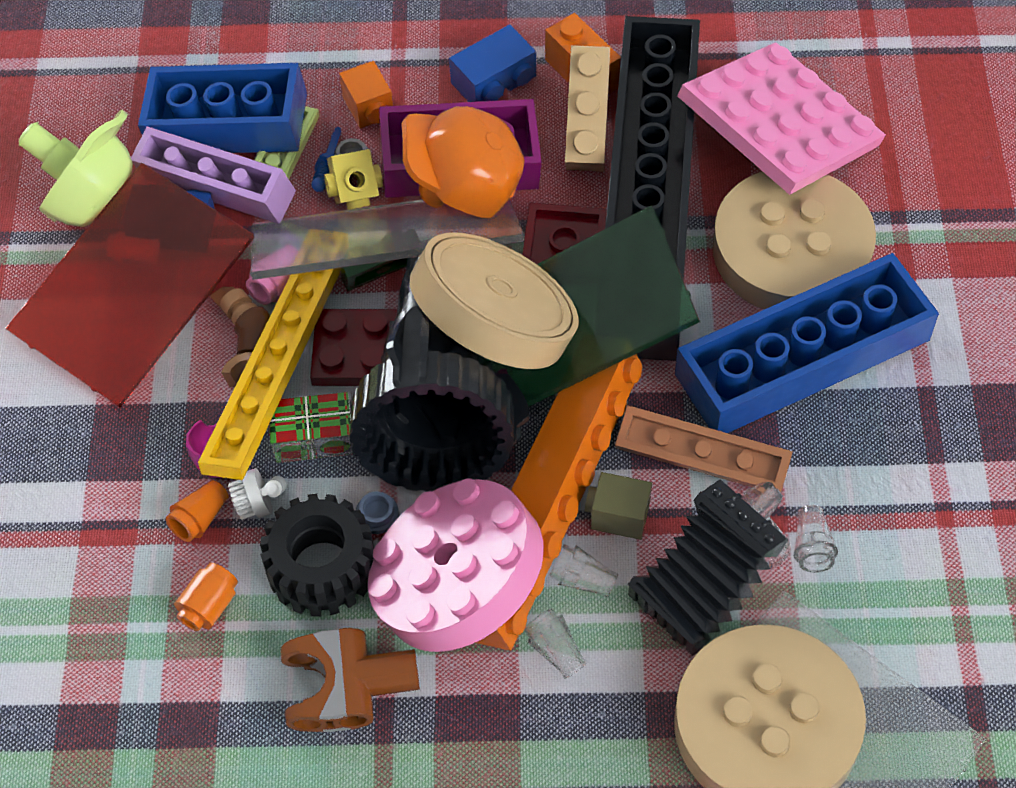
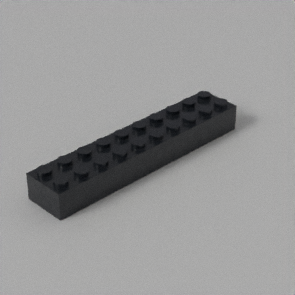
[596,16,700,361]

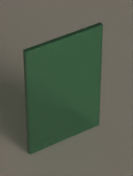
[486,205,700,407]

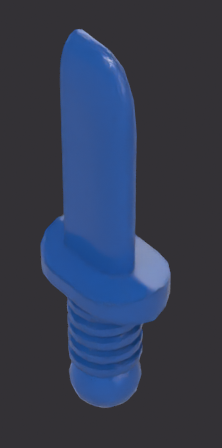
[311,127,341,192]

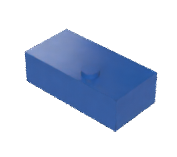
[138,62,307,153]

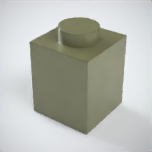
[585,472,652,540]

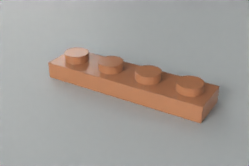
[615,405,793,495]

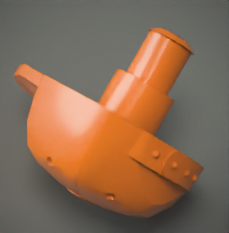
[401,106,525,218]

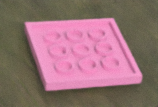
[677,42,886,195]

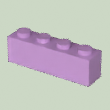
[131,127,296,224]

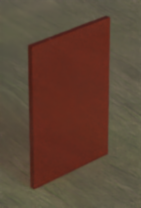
[5,162,255,408]

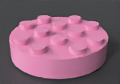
[368,479,544,652]

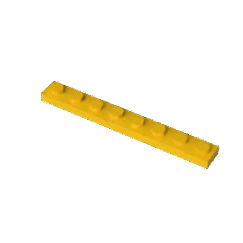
[198,234,350,480]

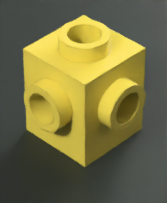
[324,149,383,210]

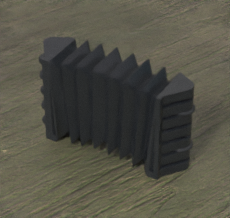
[628,479,788,655]

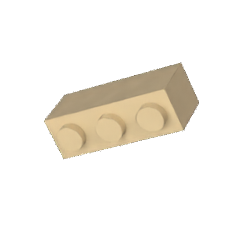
[565,45,610,172]

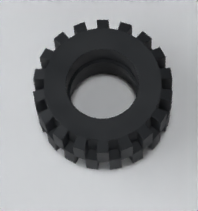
[260,494,374,617]

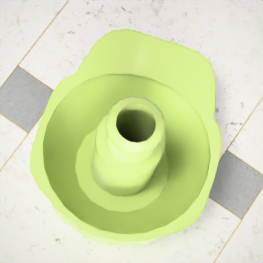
[19,109,133,227]

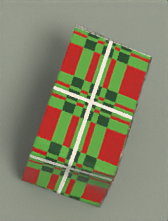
[269,392,354,463]

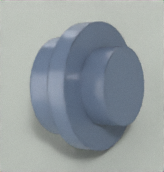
[355,491,399,534]

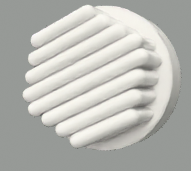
[228,468,286,520]

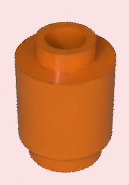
[174,562,238,631]

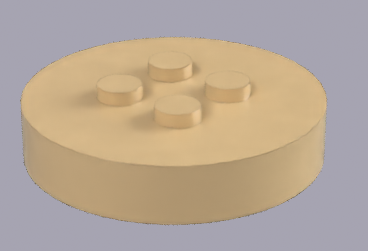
[712,171,876,309]
[410,233,579,369]
[674,625,866,788]

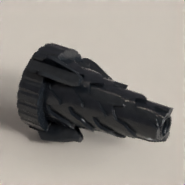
[350,246,529,492]

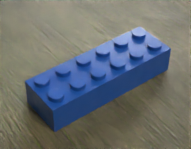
[675,253,939,433]

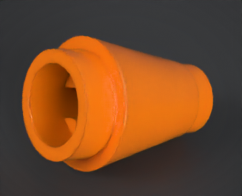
[165,480,229,542]

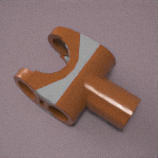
[280,628,420,732]

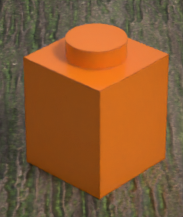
[339,60,393,129]

